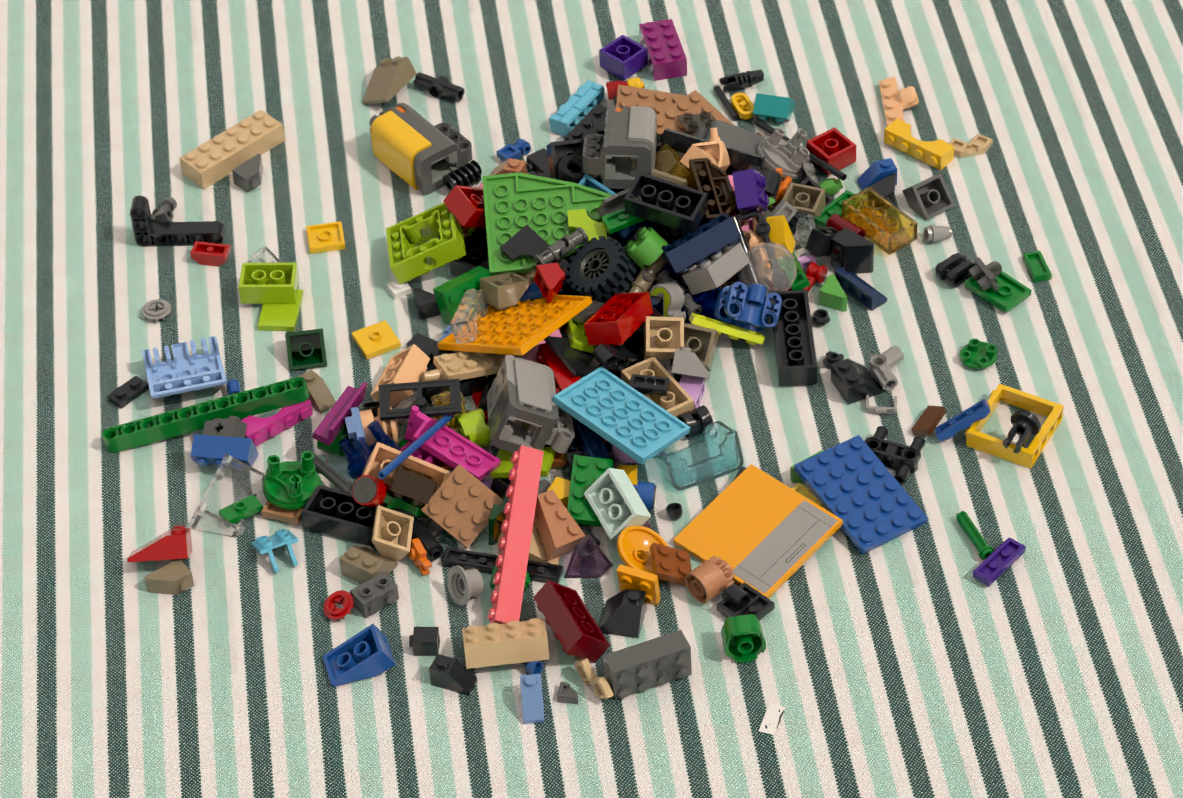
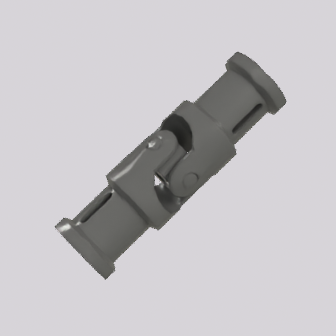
[534,227,588,265]
[655,270,703,317]

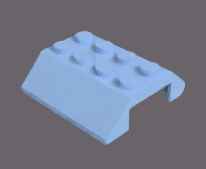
[142,336,227,399]

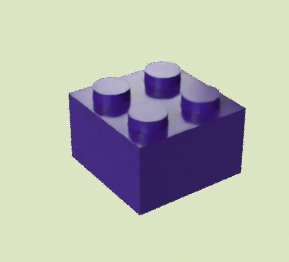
[599,35,648,80]
[732,169,769,213]

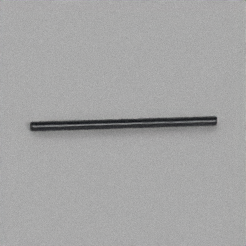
[754,118,847,181]

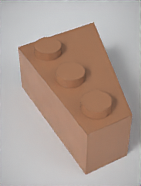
[533,490,586,561]

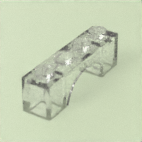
[450,289,488,344]

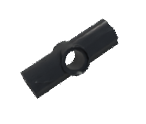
[414,72,465,102]

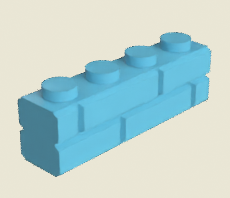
[549,80,605,137]

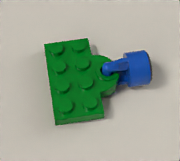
[567,455,656,527]

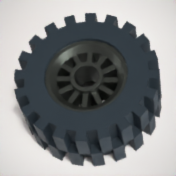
[565,236,636,303]

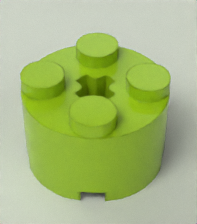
[454,409,491,448]

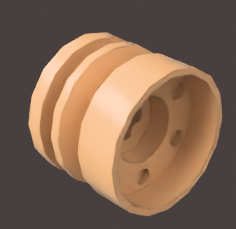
[359,405,399,451]

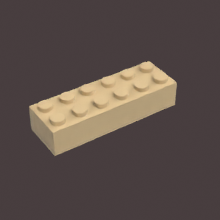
[179,110,285,189]

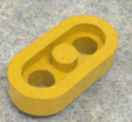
[731,93,754,120]

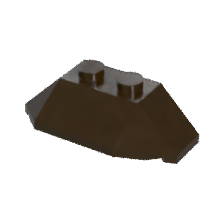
[689,158,737,220]

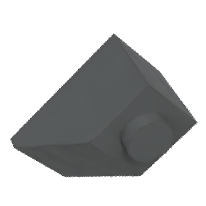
[232,154,263,193]

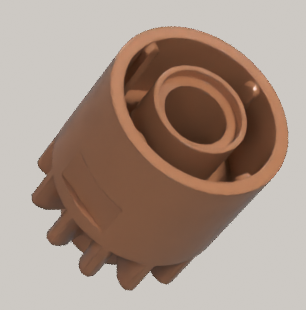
[685,556,734,604]

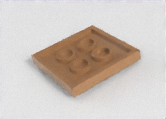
[421,464,503,548]

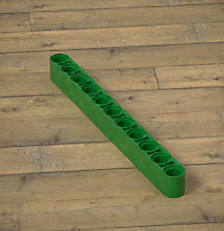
[102,377,310,453]

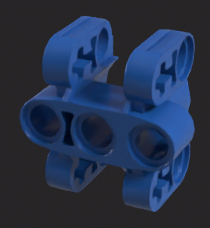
[714,282,782,332]

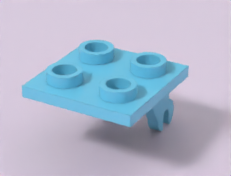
[251,529,299,573]

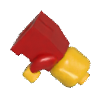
[606,77,645,100]

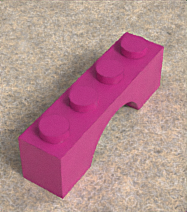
[241,399,313,446]

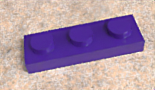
[972,537,1026,586]

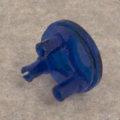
[338,420,401,480]

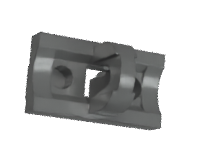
[968,257,1002,291]

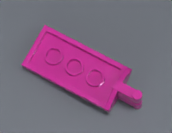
[404,406,501,481]

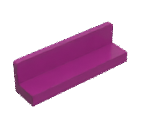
[313,382,367,446]

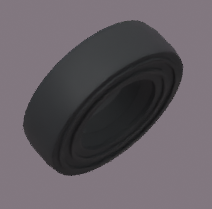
[558,155,590,184]

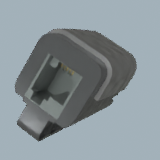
[582,105,657,189]

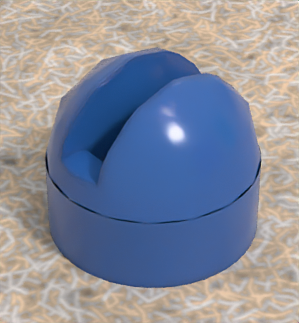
[525,661,543,674]

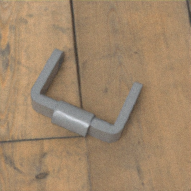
[866,395,897,414]

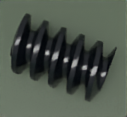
[442,160,482,191]

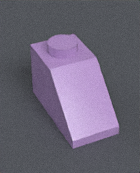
[677,374,705,408]

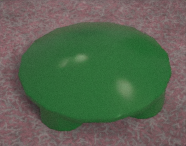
[960,338,998,369]

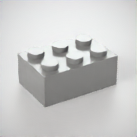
[682,243,750,295]

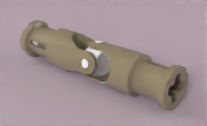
[628,244,668,293]

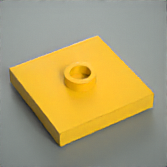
[352,320,401,359]

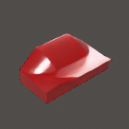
[190,241,231,267]

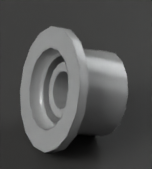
[447,565,483,606]

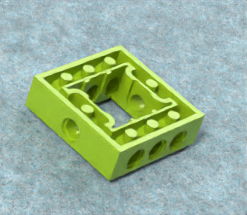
[386,203,466,284]

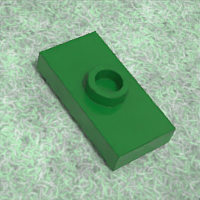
[219,495,263,526]

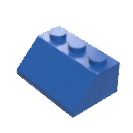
[191,434,259,469]

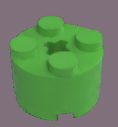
[625,226,668,270]

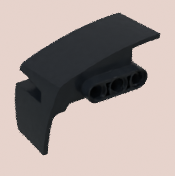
[544,306,664,377]

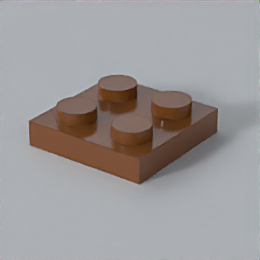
[650,542,692,586]

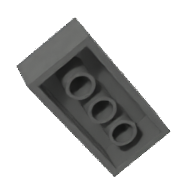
[603,630,692,700]

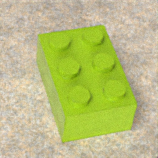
[239,262,299,304]

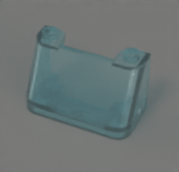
[652,421,744,491]

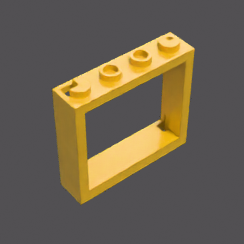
[965,384,1064,469]

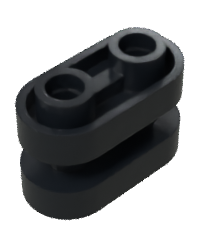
[935,253,976,288]

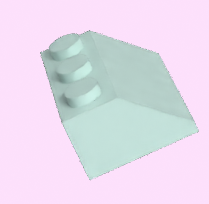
[584,468,651,540]

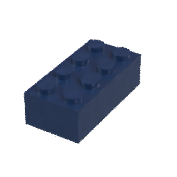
[661,213,742,273]

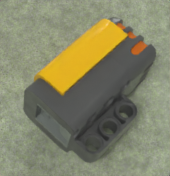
[369,103,472,194]

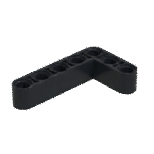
[130,195,225,247]

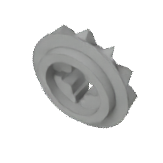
[142,299,172,322]

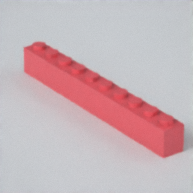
[487,445,544,624]

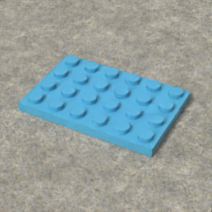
[552,366,691,465]

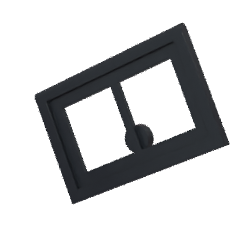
[379,379,462,421]

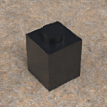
[409,627,440,656]

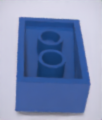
[322,624,396,687]

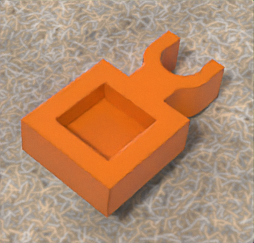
[408,538,432,575]

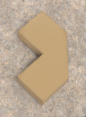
[949,134,993,158]
[574,658,614,699]

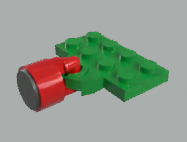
[352,475,430,519]

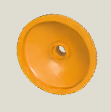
[617,525,669,574]

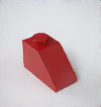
[534,263,565,303]

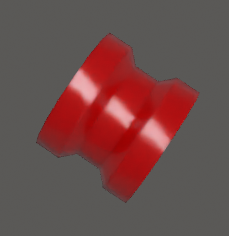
[806,262,827,284]

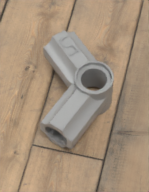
[869,345,904,392]

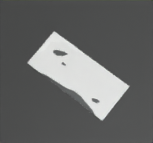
[759,703,785,735]

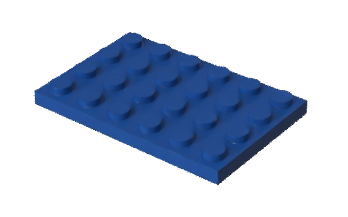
[794,435,928,554]

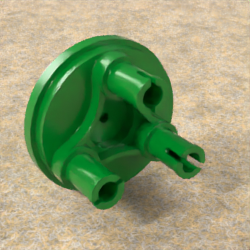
[263,451,322,510]

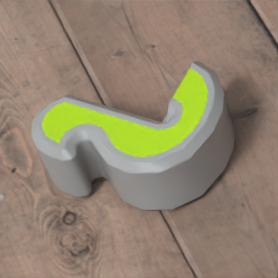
[650,282,686,323]

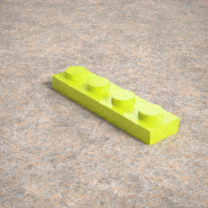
[689,312,765,345]

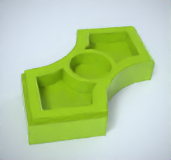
[567,209,607,243]

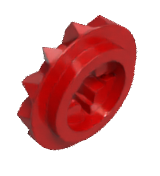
[323,590,355,622]

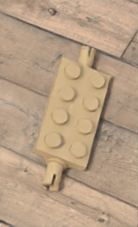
[421,351,523,381]

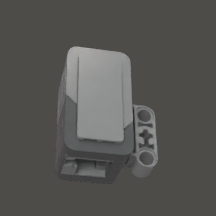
[486,355,574,454]

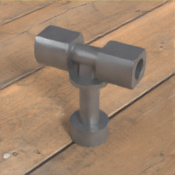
[151,197,177,223]

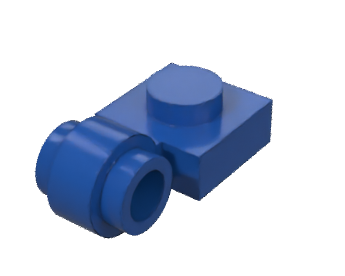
[496,139,531,161]

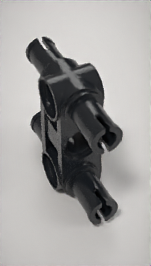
[864,426,925,485]

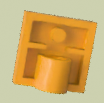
[617,564,661,606]

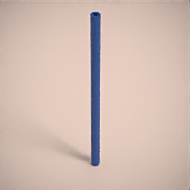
[378,415,455,479]

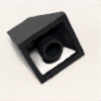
[599,589,647,638]

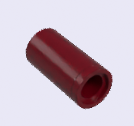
[826,214,866,238]

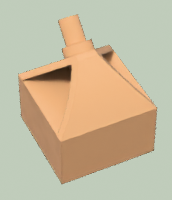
[680,127,730,172]

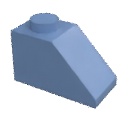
[520,674,545,724]

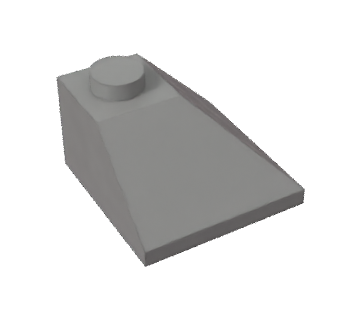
[672,346,711,379]

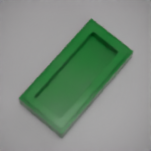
[1022,251,1052,282]

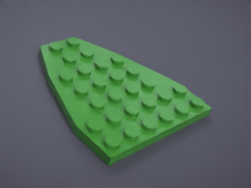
[482,172,613,276]

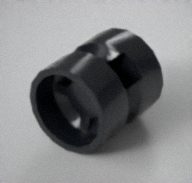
[677,405,713,438]

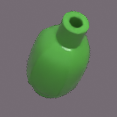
[818,178,843,196]

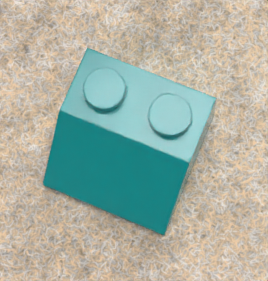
[753,93,796,123]

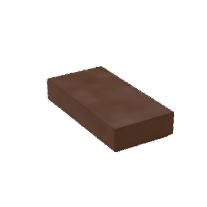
[911,406,947,436]

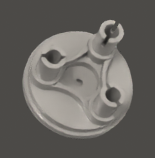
[757,127,810,179]

